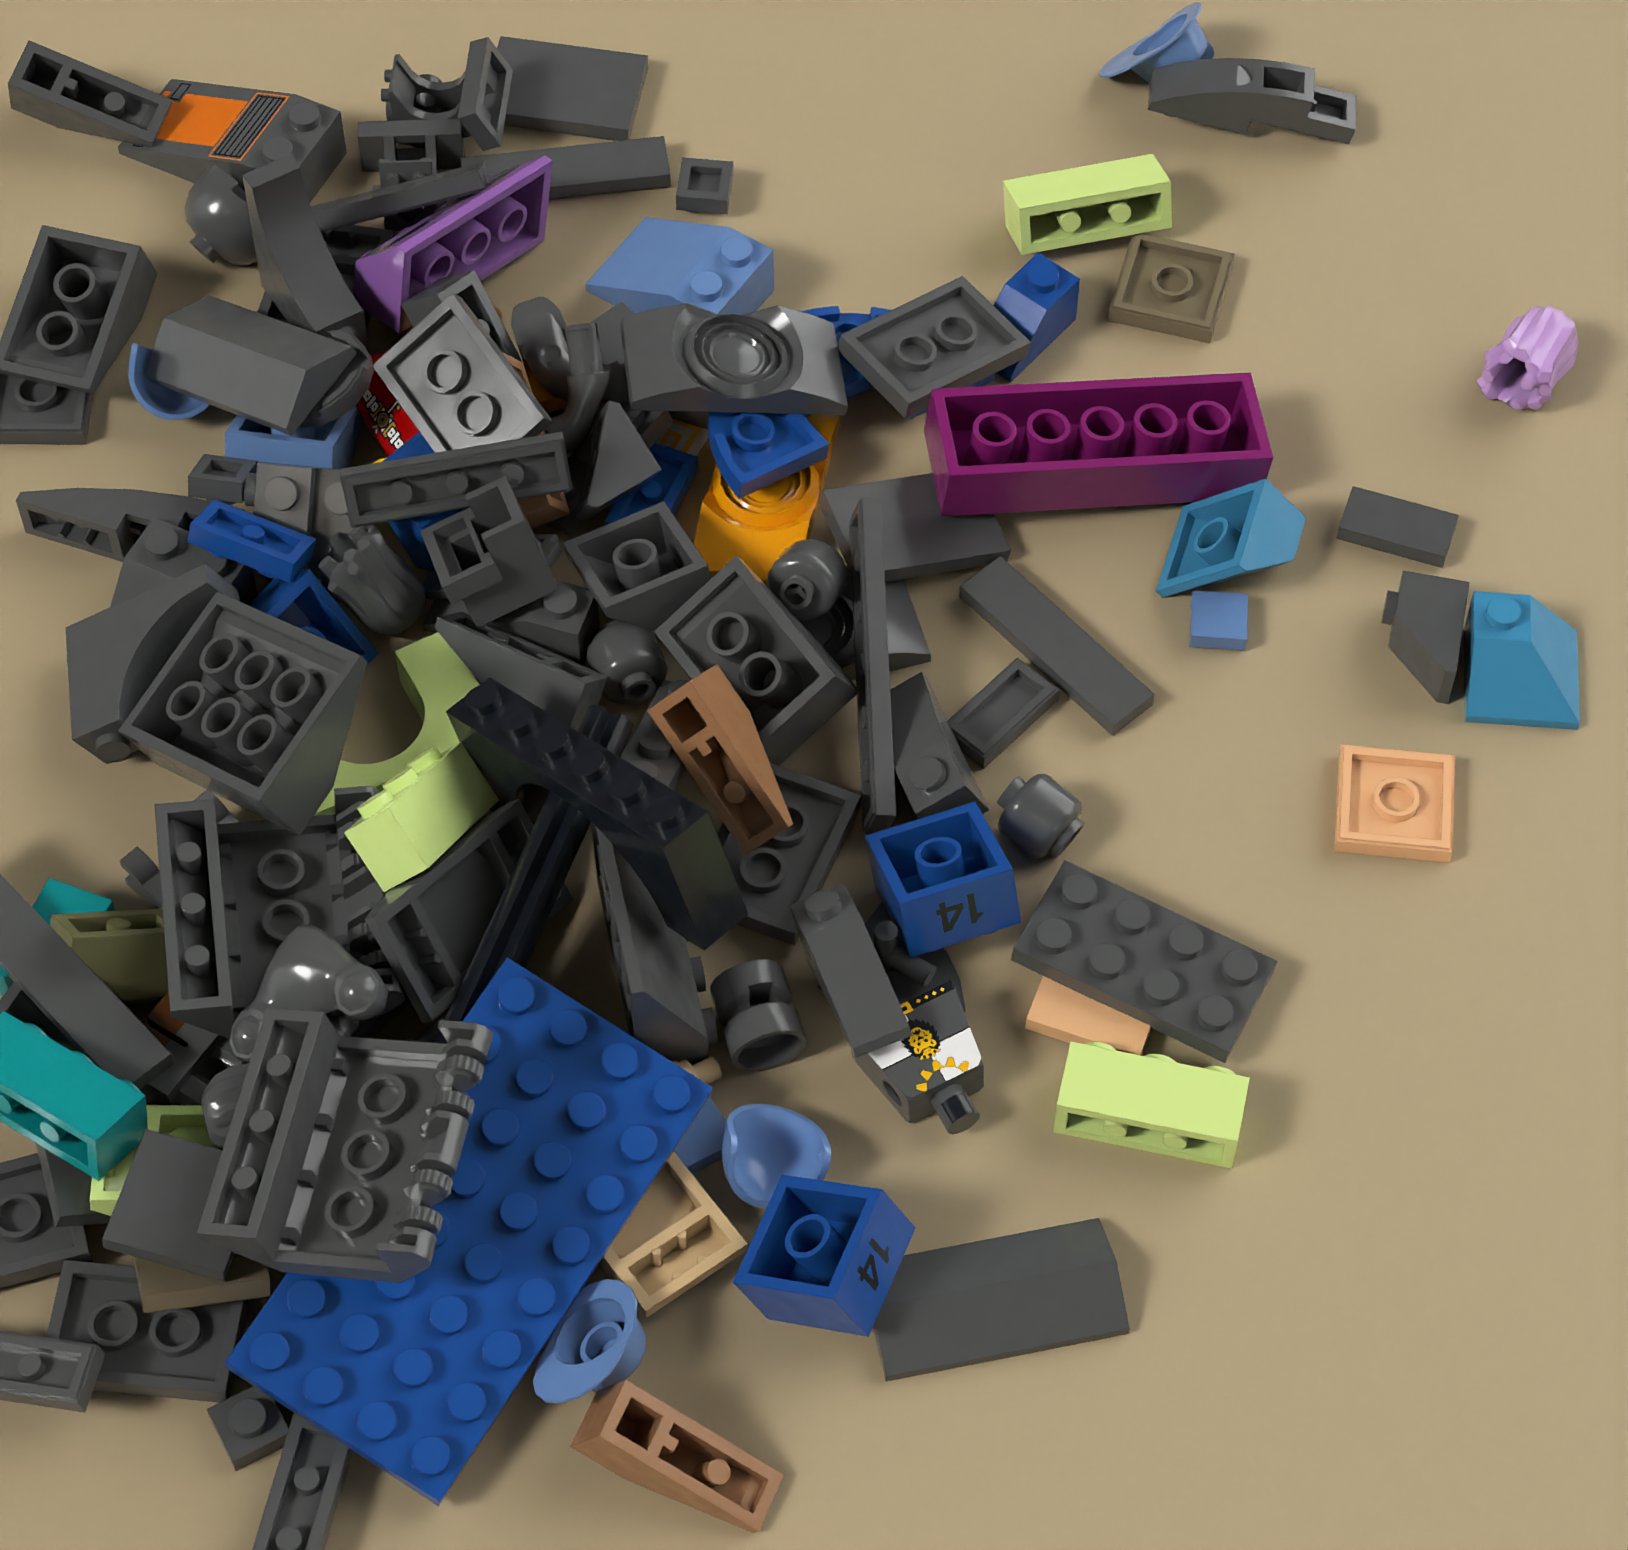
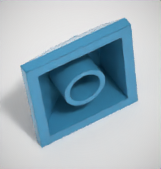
[1156,478,1306,598]
[1464,591,1580,730]

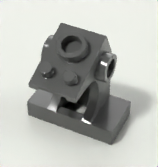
[381,37,513,151]
[357,119,465,231]

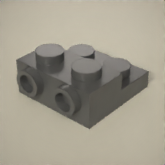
[244,462,366,579]

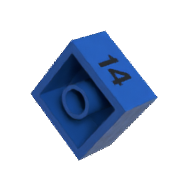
[865,802,1021,958]
[733,1175,916,1337]

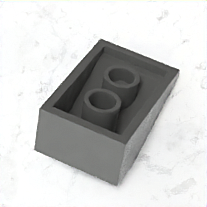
[0,225,158,394]
[654,555,860,766]

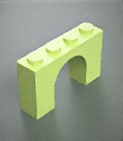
[314,632,479,816]

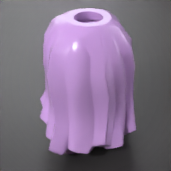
[1476,305,1579,410]

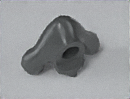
[230,925,388,1063]

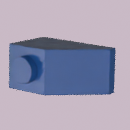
[993,252,1080,382]

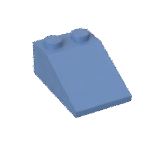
[585,217,774,315]
[225,406,364,469]

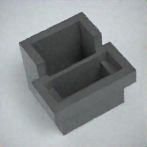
[420,476,559,628]

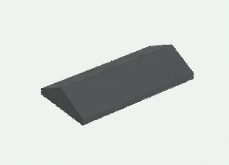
[145,295,357,436]
[873,1218,1130,1382]

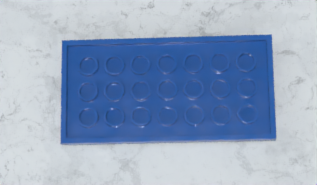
[225,957,713,1506]

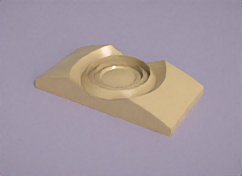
[599,1151,748,1318]

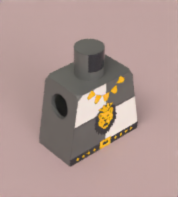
[851,980,984,1135]

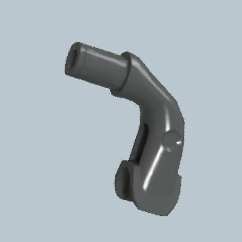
[511,296,630,403]
[544,322,610,454]

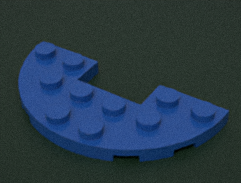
[708,306,996,499]

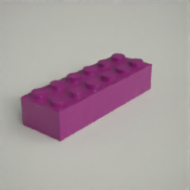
[924,372,1274,517]

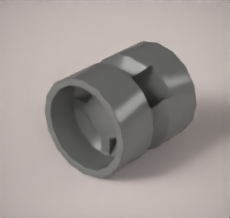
[710,959,807,1072]

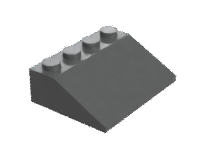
[118,592,367,836]
[591,822,718,1065]

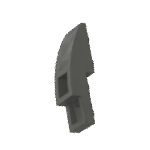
[1148,58,1357,144]

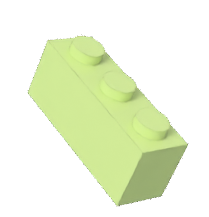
[1003,154,1172,255]
[344,742,499,892]
[1053,1041,1250,1169]

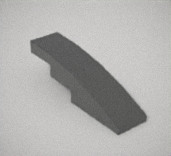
[16,488,245,562]

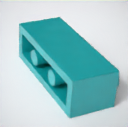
[0,1011,148,1181]

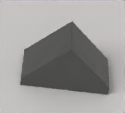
[575,401,662,520]

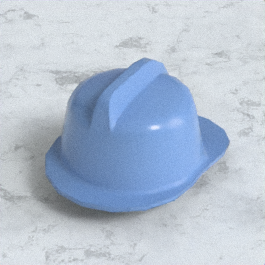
[1099,2,1214,83]
[533,1279,646,1404]

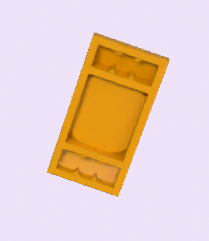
[694,414,840,586]

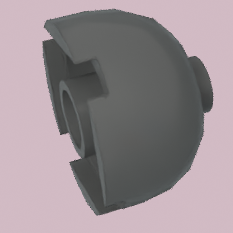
[184,163,257,265]

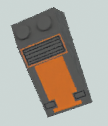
[118,79,347,202]

